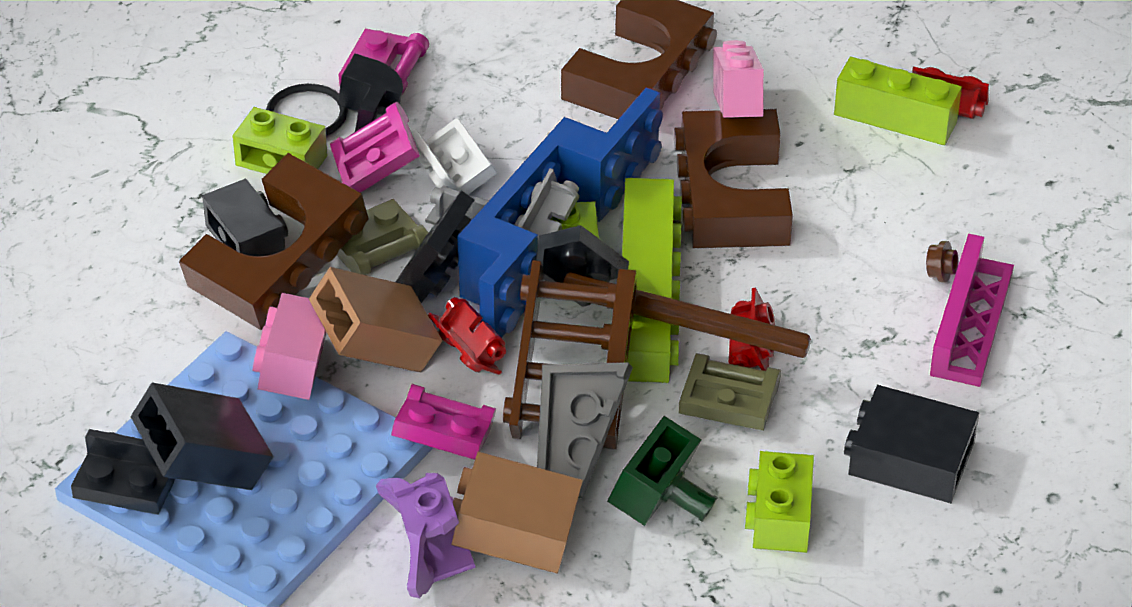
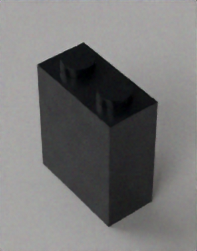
[130,382,274,490]
[844,384,979,504]

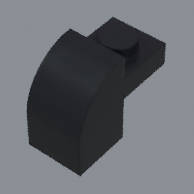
[337,53,403,132]

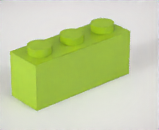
[834,56,962,146]

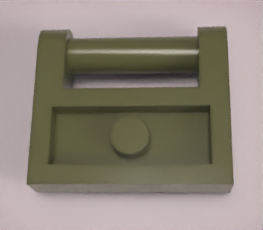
[337,199,428,275]
[679,353,781,431]

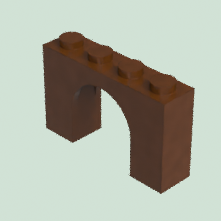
[561,0,717,119]
[674,109,793,248]
[179,153,369,330]

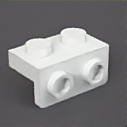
[411,118,497,195]

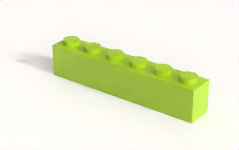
[622,178,682,383]

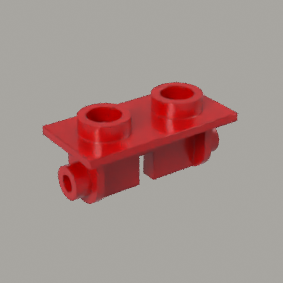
[912,66,989,119]
[728,287,775,371]
[428,297,506,375]

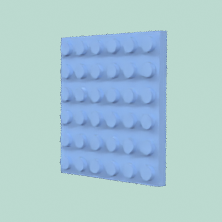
[55,331,433,607]

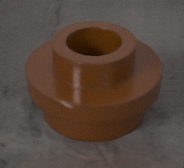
[926,241,959,282]

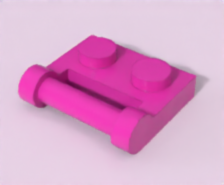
[338,28,429,95]
[330,102,420,193]
[391,384,496,460]

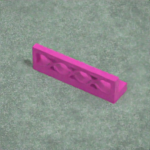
[930,233,1014,387]

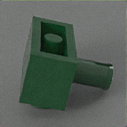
[607,416,718,526]

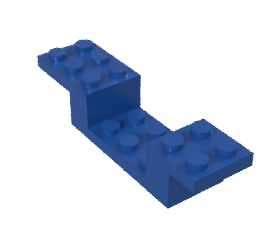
[457,88,663,338]

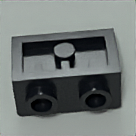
[535,225,629,307]
[71,429,175,515]

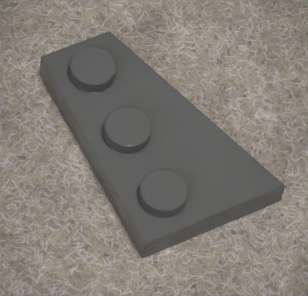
[537,363,633,498]

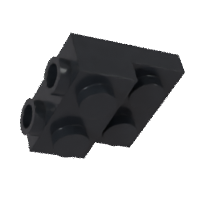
[395,190,475,303]

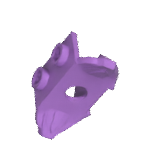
[376,473,476,599]

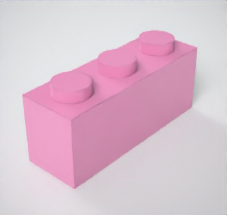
[713,40,764,117]
[252,293,326,400]

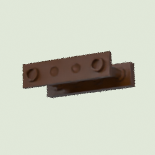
[503,260,637,449]

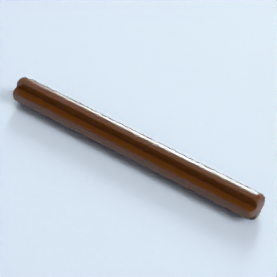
[563,273,811,358]

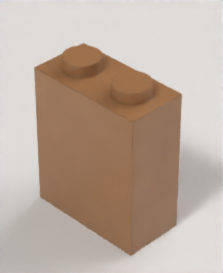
[309,267,443,372]
[451,452,583,574]

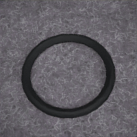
[266,83,348,136]

